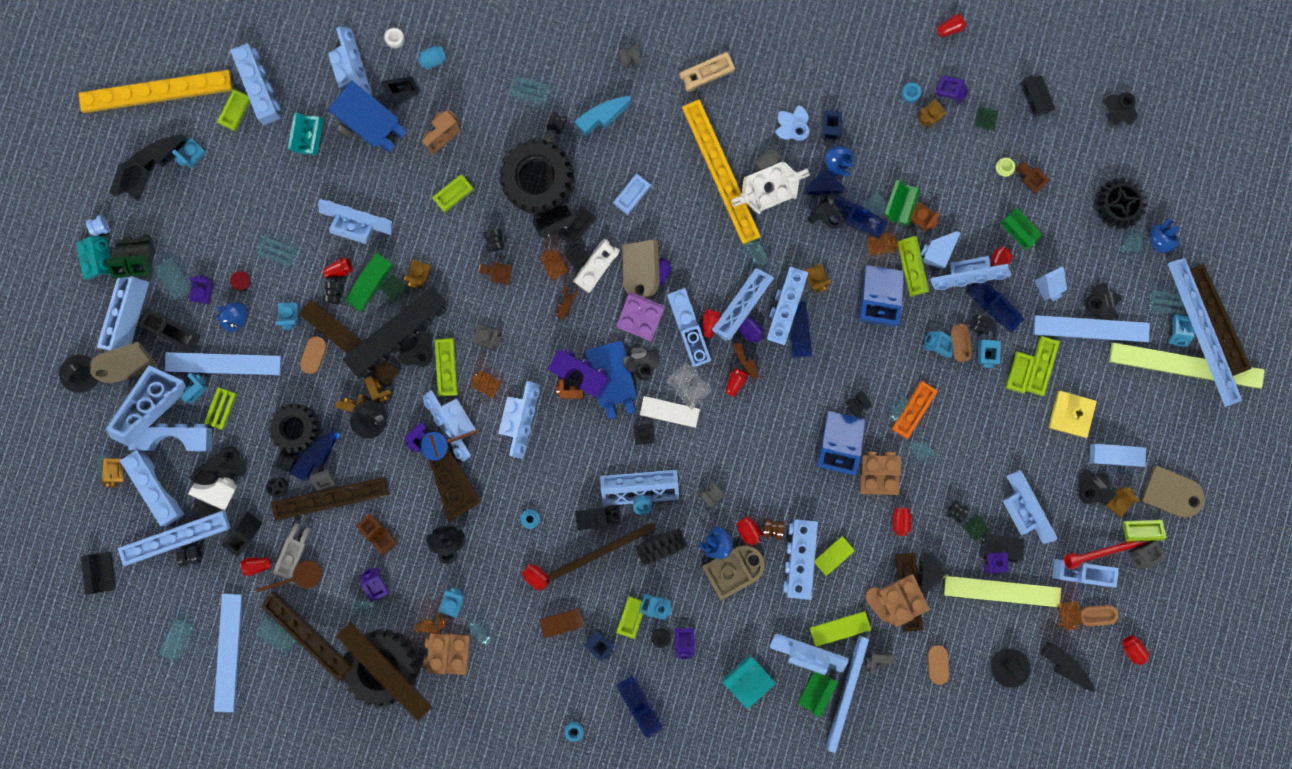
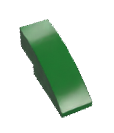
[345,252,394,312]

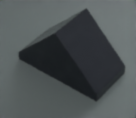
[381,76,420,107]
[922,552,950,592]

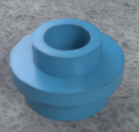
[520,509,540,529]
[564,722,584,742]

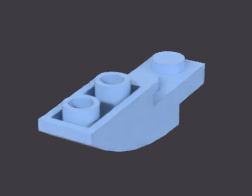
[667,288,711,367]

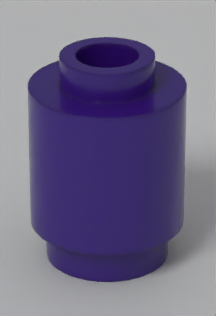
[659,257,672,287]
[739,315,765,344]

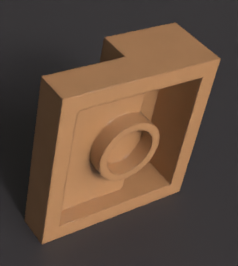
[422,110,461,155]
[860,452,901,495]
[877,574,930,627]
[423,632,471,675]

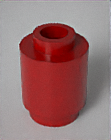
[990,247,1013,267]
[892,508,912,536]
[736,516,763,546]
[521,563,550,591]
[1121,635,1150,665]

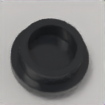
[651,628,671,648]

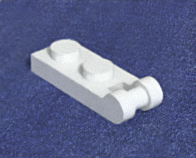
[573,239,620,293]

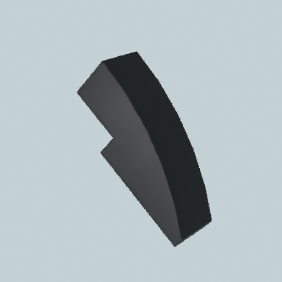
[127,134,189,172]
[138,308,201,352]
[1040,641,1095,693]

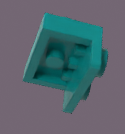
[288,113,324,155]
[76,236,111,280]

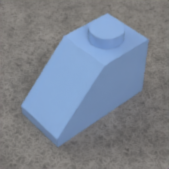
[921,231,960,270]
[1035,267,1067,301]

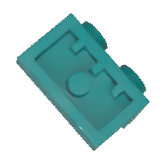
[721,654,775,709]

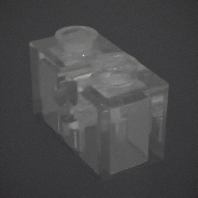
[666,363,712,410]

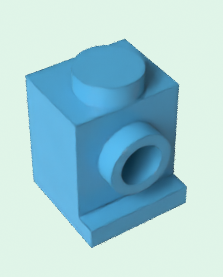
[977,340,1001,369]
[639,593,672,620]

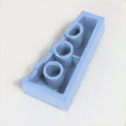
[106,366,186,446]

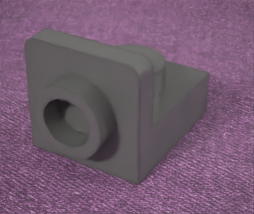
[472,324,502,350]
[1129,541,1166,570]
[865,651,896,674]

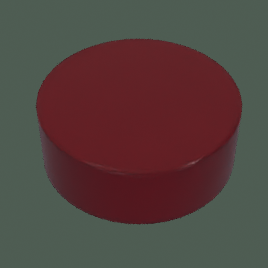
[230,271,251,291]

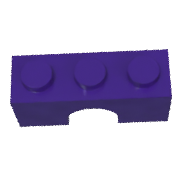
[547,349,612,398]

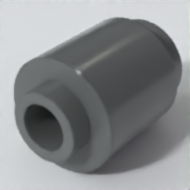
[753,149,782,172]

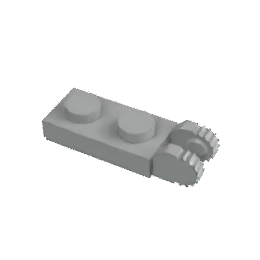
[273,523,311,579]

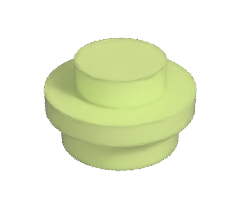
[996,158,1015,177]

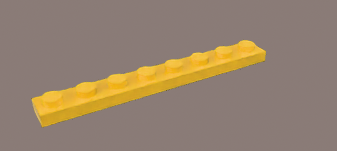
[79,70,233,113]
[682,99,761,245]

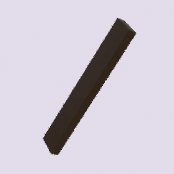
[1190,264,1252,376]
[299,300,400,386]
[271,477,389,521]
[549,522,657,581]
[261,591,353,682]
[336,621,433,722]

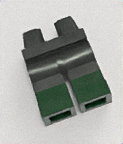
[106,234,156,279]

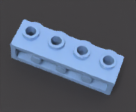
[230,43,281,125]
[97,276,149,351]
[783,519,818,600]

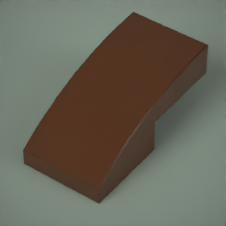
[733,343,759,380]
[356,513,398,556]
[539,608,584,638]

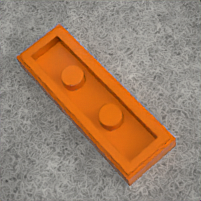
[891,381,938,439]

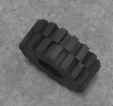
[635,528,688,565]

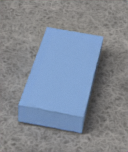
[613,173,651,215]

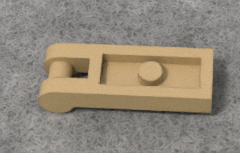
[679,52,735,92]

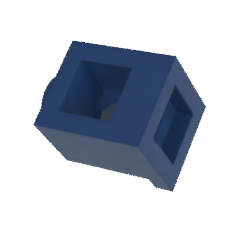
[820,109,843,139]
[584,630,615,662]

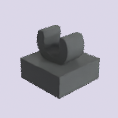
[310,466,336,491]

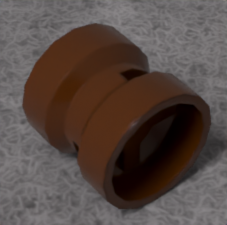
[762,518,785,541]

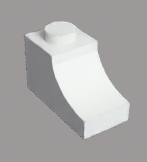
[189,477,238,510]

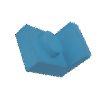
[172,138,207,168]
[276,303,300,330]
[1169,314,1195,346]
[923,331,953,358]
[180,373,209,404]
[439,587,466,618]

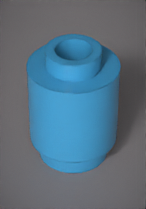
[417,45,447,70]

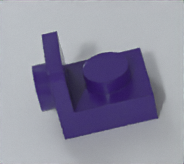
[935,75,968,104]
[189,274,214,305]
[404,422,429,452]
[983,552,1009,573]
[360,567,389,602]
[675,628,695,659]

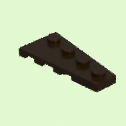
[428,448,482,523]

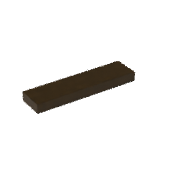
[895,552,923,632]

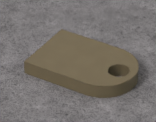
[622,240,659,299]
[90,342,157,383]
[1140,466,1205,517]
[702,545,764,601]

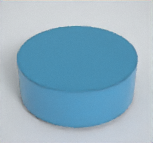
[901,83,921,103]
[633,496,652,515]

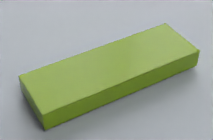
[897,236,929,297]
[1025,336,1060,396]
[434,338,458,397]
[809,611,871,647]

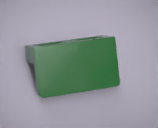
[885,180,921,226]
[1000,208,1042,251]
[798,671,838,717]

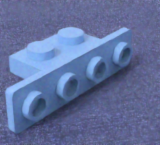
[328,27,373,97]
[318,199,392,244]
[931,256,1011,290]
[767,267,808,345]
[498,381,540,459]
[423,391,476,462]
[1003,471,1057,544]
[770,634,849,675]

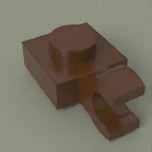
[1015,161,1049,194]
[478,262,513,285]
[555,286,578,322]

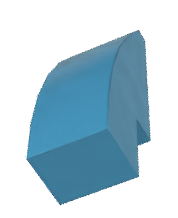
[575,96,632,137]

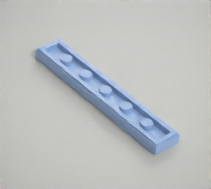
[1033,315,1150,343]
[165,352,282,376]
[118,511,231,567]
[214,593,243,712]
[826,635,869,753]

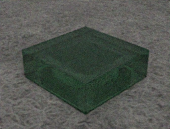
[975,107,998,131]
[379,274,407,301]
[962,514,990,542]

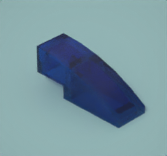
[831,195,888,239]
[966,281,1025,332]
[789,301,812,359]
[290,430,340,481]
[616,675,664,739]

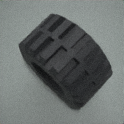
[268,404,322,453]

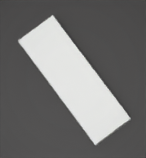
[640,396,700,428]

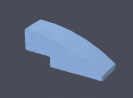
[1089,444,1146,467]
[1052,559,1119,588]

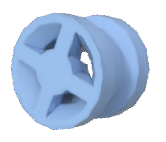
[86,215,110,237]

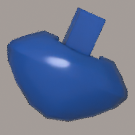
[825,146,854,178]
[1150,219,1180,253]
[216,302,248,333]
[699,526,734,559]

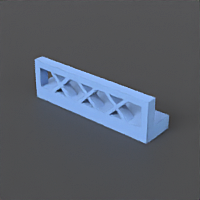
[712,268,774,341]
[600,470,679,506]

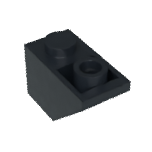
[575,505,621,530]
[221,511,263,557]

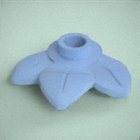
[775,105,809,141]

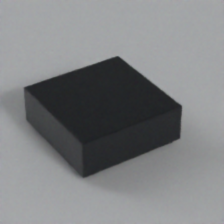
[564,243,590,269]
[633,424,655,445]
[189,464,218,485]

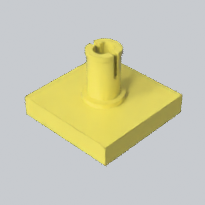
[1048,391,1097,438]

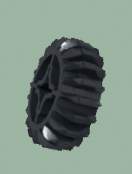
[1094,178,1148,229]

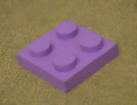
[616,292,665,341]

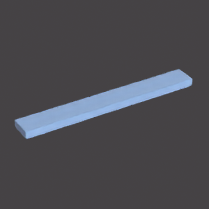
[1168,258,1242,407]

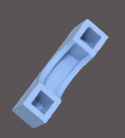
[128,424,213,451]
[120,450,185,526]

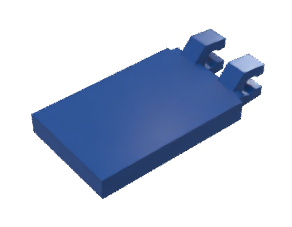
[328,80,407,153]
[585,341,637,419]

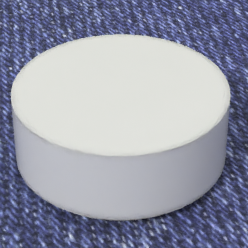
[385,28,405,48]

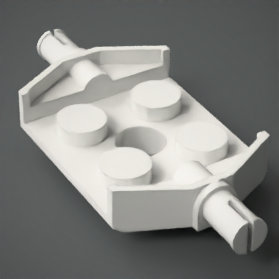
[731,162,810,214]

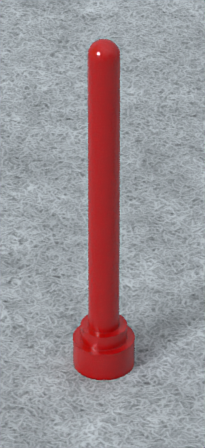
[1064,541,1149,570]

